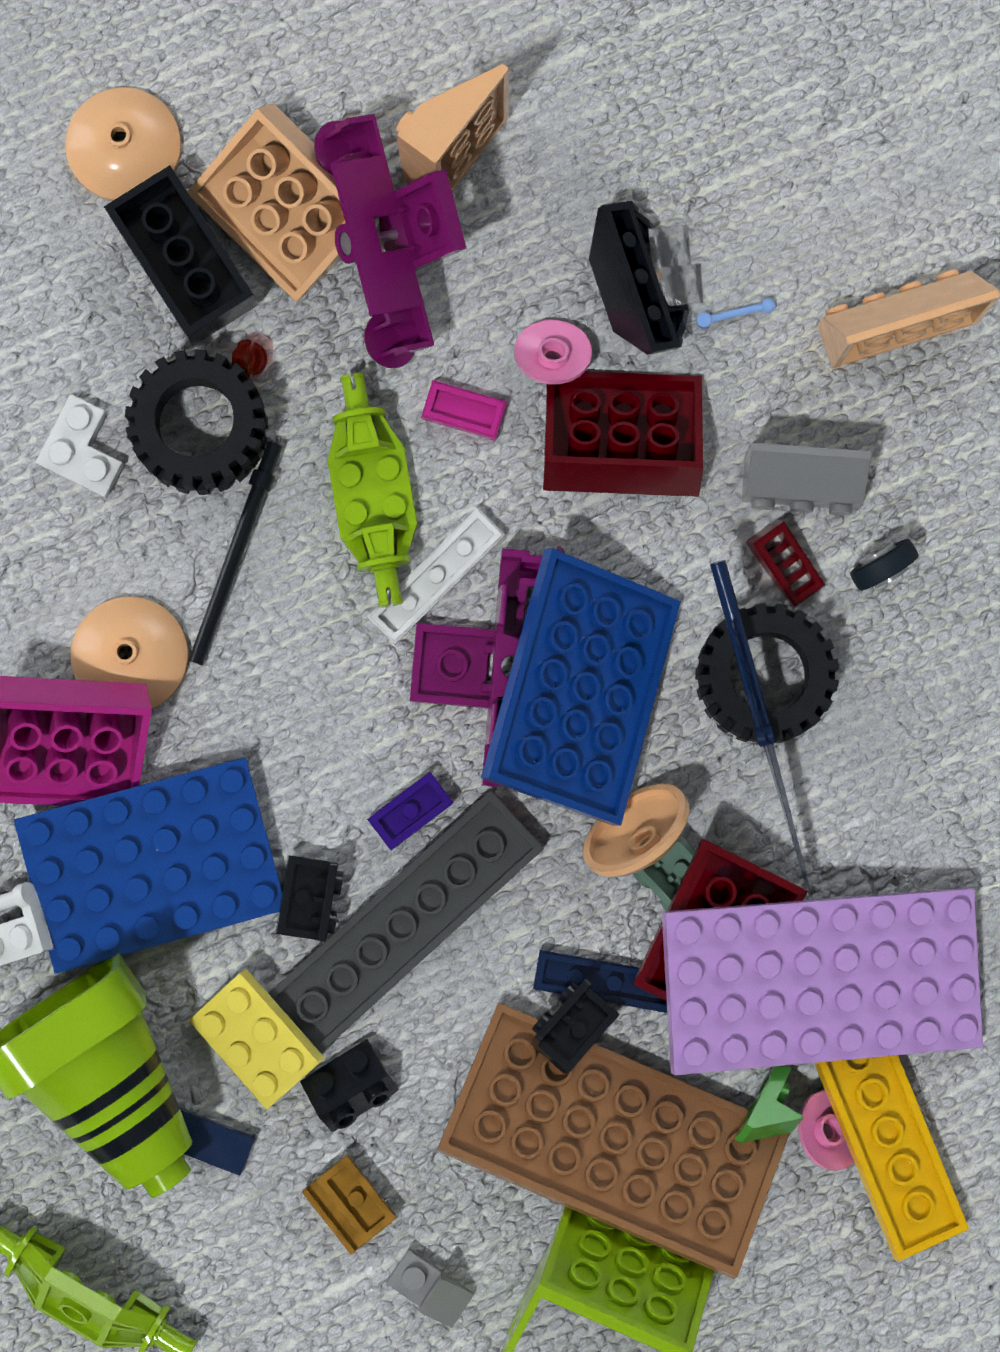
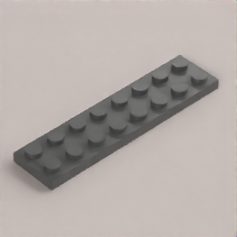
[268,791,544,1053]

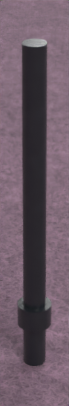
[188,441,282,666]

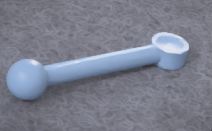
[696,298,776,329]

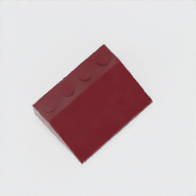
[543,371,703,497]
[632,839,808,1001]

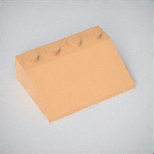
[396,64,509,191]
[188,104,379,302]
[818,269,1000,369]

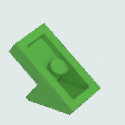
[735,1065,803,1143]

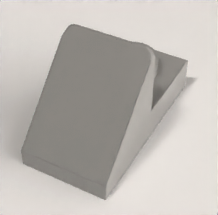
[386,1248,474,1328]

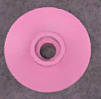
[514,320,592,384]
[798,1090,854,1171]

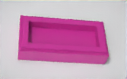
[421,380,507,441]

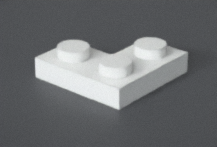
[35,394,124,499]

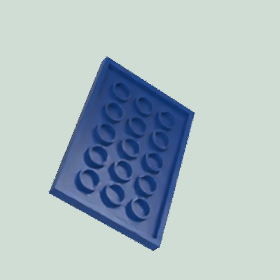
[481,548,681,826]
[14,757,282,974]

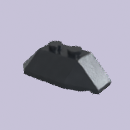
[589,201,689,355]

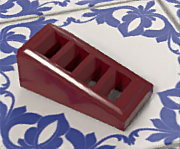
[746,520,825,608]

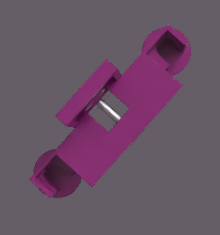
[314,114,467,368]

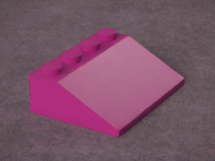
[0,676,152,806]

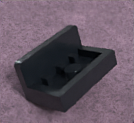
[275,855,343,942]
[531,978,620,1076]
[300,1039,399,1132]

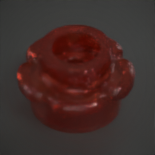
[231,339,267,377]

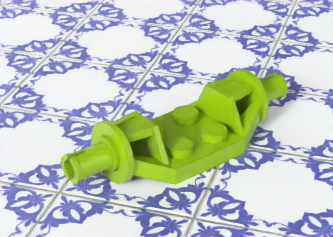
[327,373,418,608]
[0,1224,198,1352]

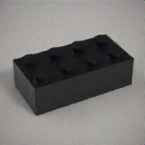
[104,165,258,346]

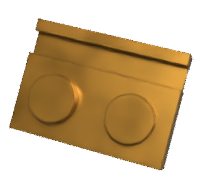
[302,1154,397,1255]

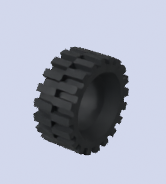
[125,349,268,495]
[695,603,839,745]

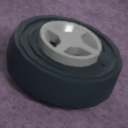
[850,539,919,591]

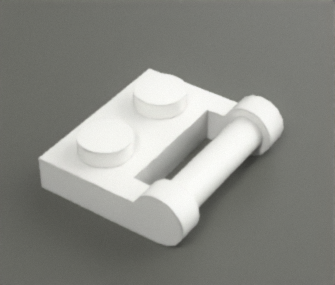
[0,882,54,967]

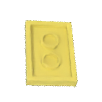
[188,969,325,1110]

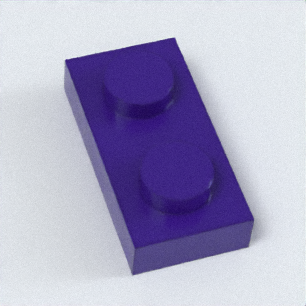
[367,772,454,851]

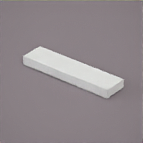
[367,508,505,645]

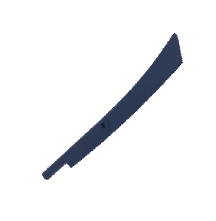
[710,560,813,900]

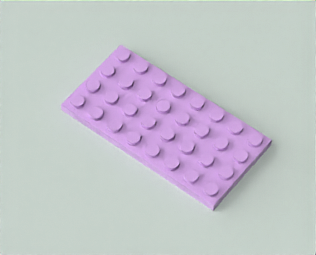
[662,888,983,1075]

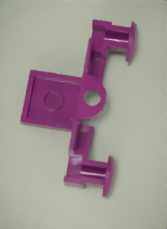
[410,546,565,800]

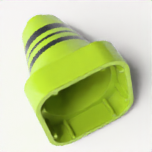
[0,953,193,1198]

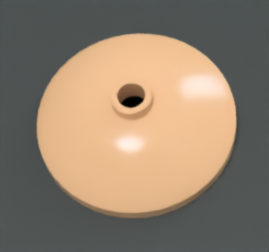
[65,87,181,201]
[71,597,189,709]
[583,784,689,877]

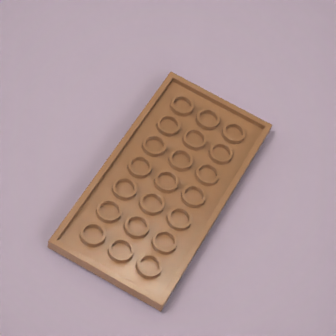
[436,1002,789,1279]

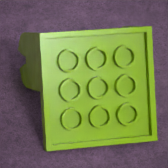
[501,1206,714,1352]

